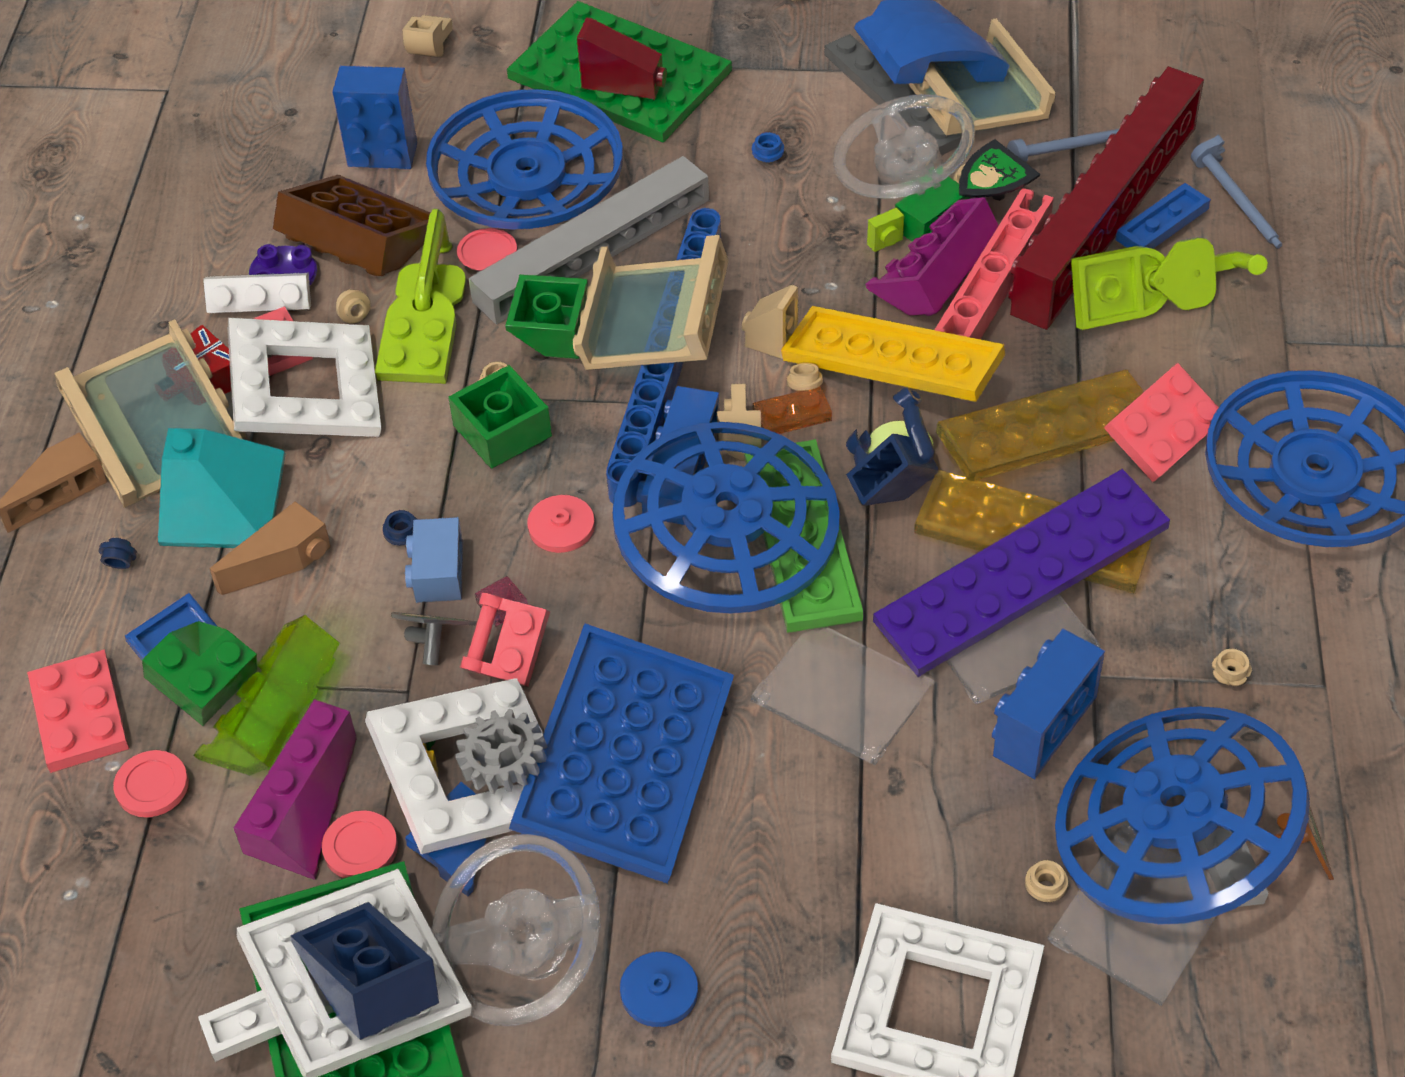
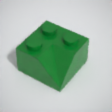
[505,274,589,359]
[448,365,552,469]
[142,621,257,726]

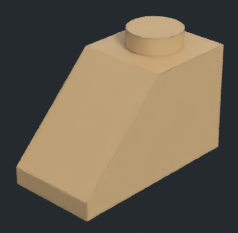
[742,285,798,359]

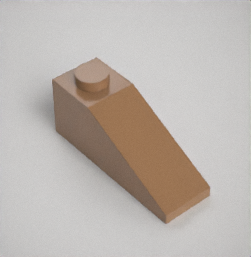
[0,432,107,533]
[209,501,331,595]

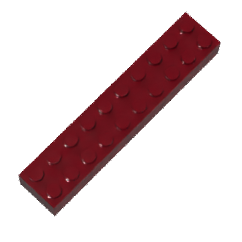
[1008,66,1204,330]

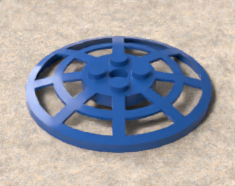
[426,89,623,229]
[1205,370,1405,547]
[612,422,840,614]
[1055,706,1310,925]

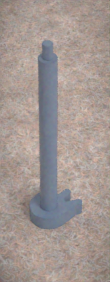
[1007,129,1119,163]
[1191,135,1282,248]

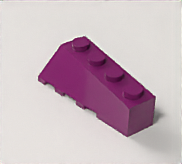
[865,197,999,316]
[233,699,357,880]

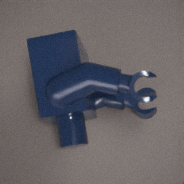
[846,387,938,505]

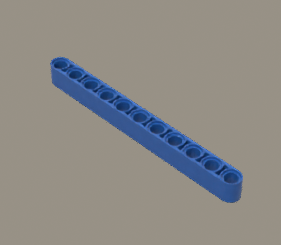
[606,208,721,507]

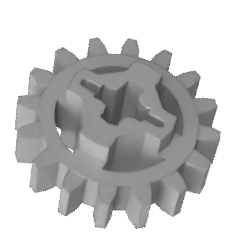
[456,709,547,794]

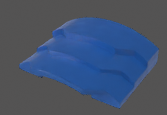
[854,0,1010,84]

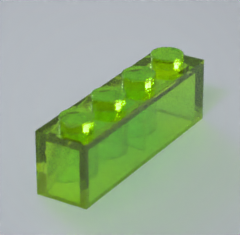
[193,615,340,776]

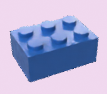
[332,66,417,169]
[991,628,1105,780]

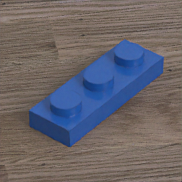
[1116,183,1211,249]

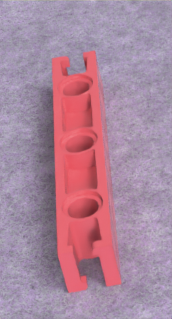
[935,188,1054,339]

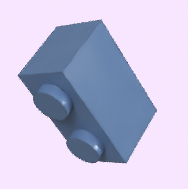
[405,517,463,603]

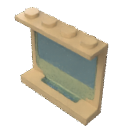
[909,19,1055,136]
[573,235,728,370]
[55,319,246,508]

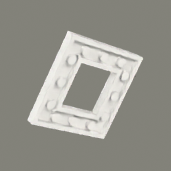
[227,318,381,437]
[365,678,543,854]
[237,869,472,1077]
[831,903,1044,1077]

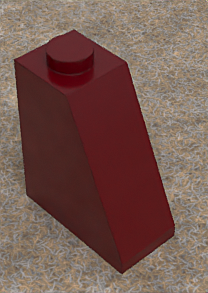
[577,18,667,99]

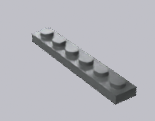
[824,34,962,158]

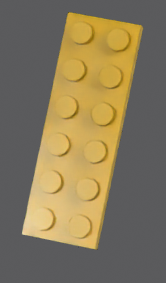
[781,306,1005,402]

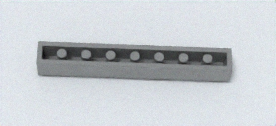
[469,156,709,325]

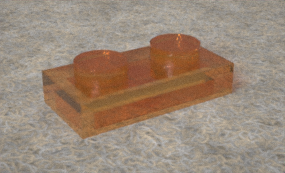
[752,386,832,434]

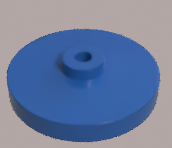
[620,952,698,1027]

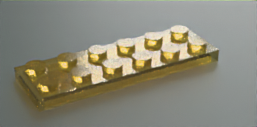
[936,369,1144,482]
[914,470,1154,594]

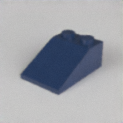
[290,902,439,1040]

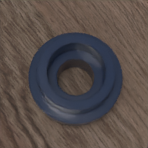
[382,510,418,546]
[98,538,137,569]

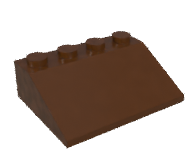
[273,175,431,276]

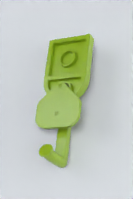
[375,208,466,384]
[1071,238,1268,330]

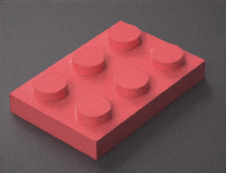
[1104,363,1219,482]
[27,650,129,773]

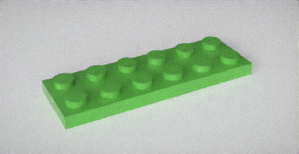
[744,439,863,633]

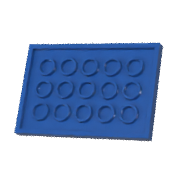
[509,623,734,884]

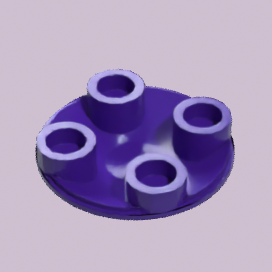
[249,244,317,286]

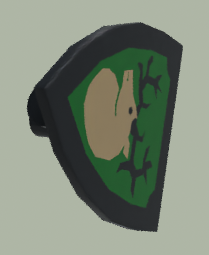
[959,139,1040,201]

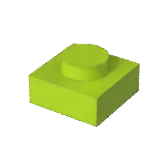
[867,207,904,252]

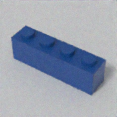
[636,386,720,525]

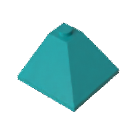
[158,428,286,548]

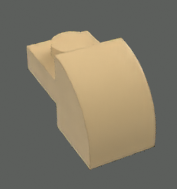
[402,15,452,57]
[717,384,761,461]

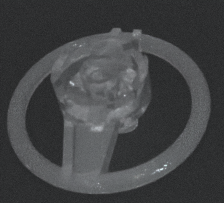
[833,94,975,199]
[432,834,602,1026]

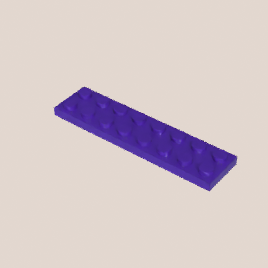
[873,469,1170,677]

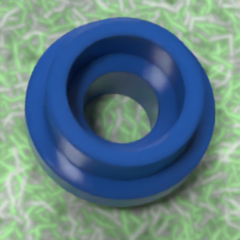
[752,132,784,162]

